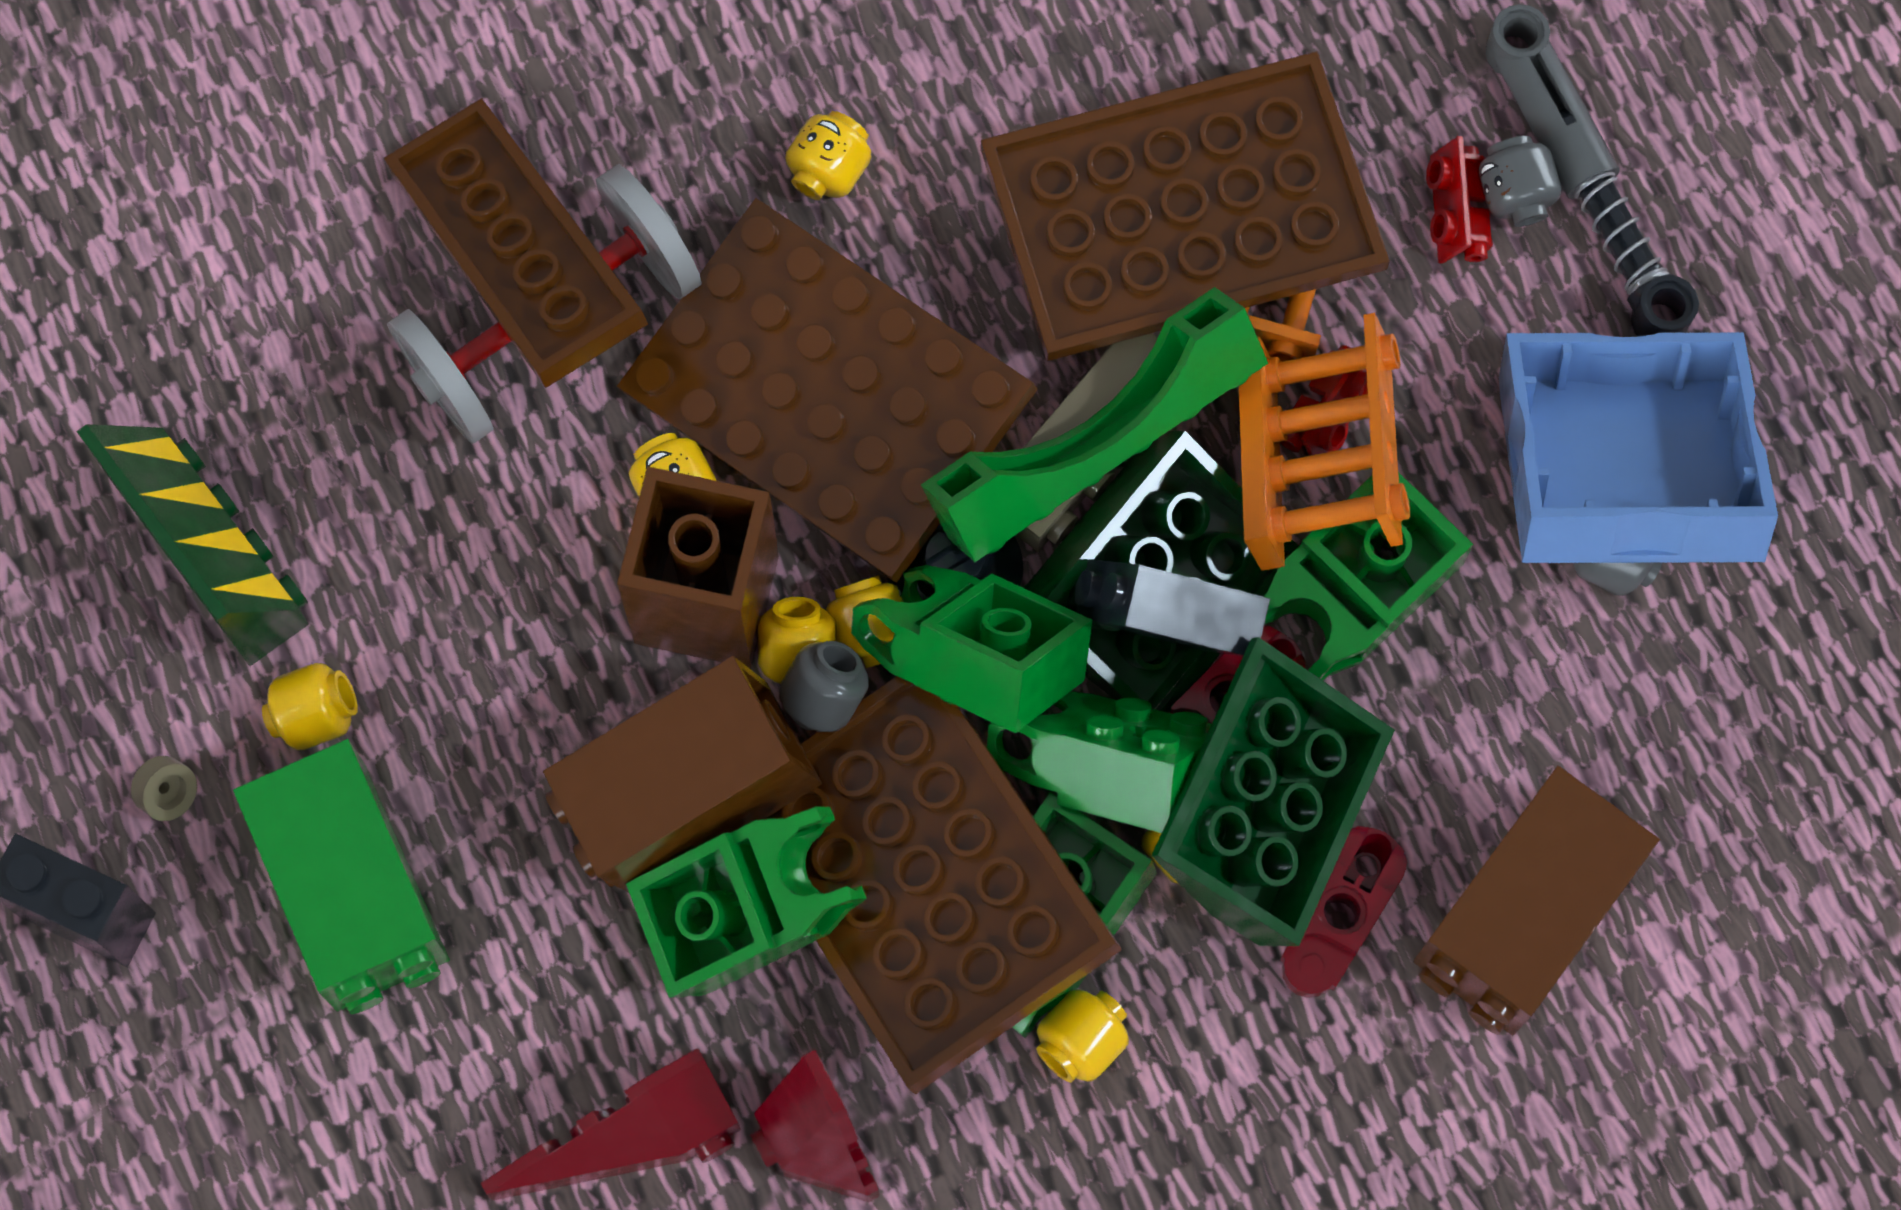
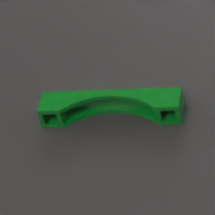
[921,287,1268,562]

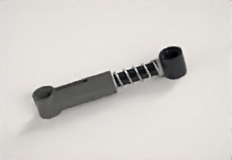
[1485,4,1699,337]

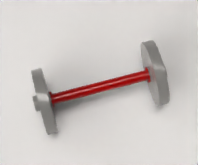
[387,164,702,443]

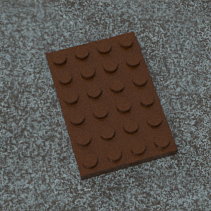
[980,51,1390,361]
[617,198,1038,583]
[765,676,1122,1095]

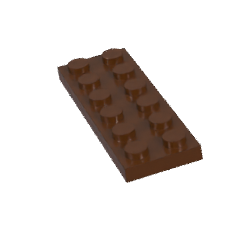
[384,98,648,388]

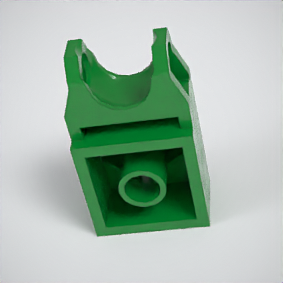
[1264,472,1474,681]
[851,565,1092,733]
[987,691,1212,833]
[1012,792,1157,1038]
[626,807,867,998]

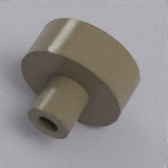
[131,756,197,821]

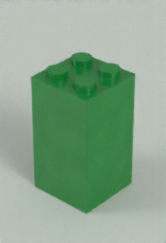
[233,739,450,1014]

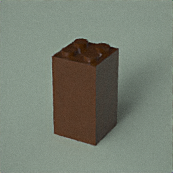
[617,466,779,669]
[542,656,822,893]
[1413,765,1660,1036]

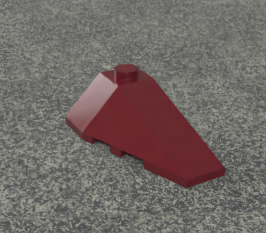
[480,1048,741,1201]
[750,1049,880,1202]

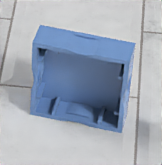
[1499,332,1778,563]

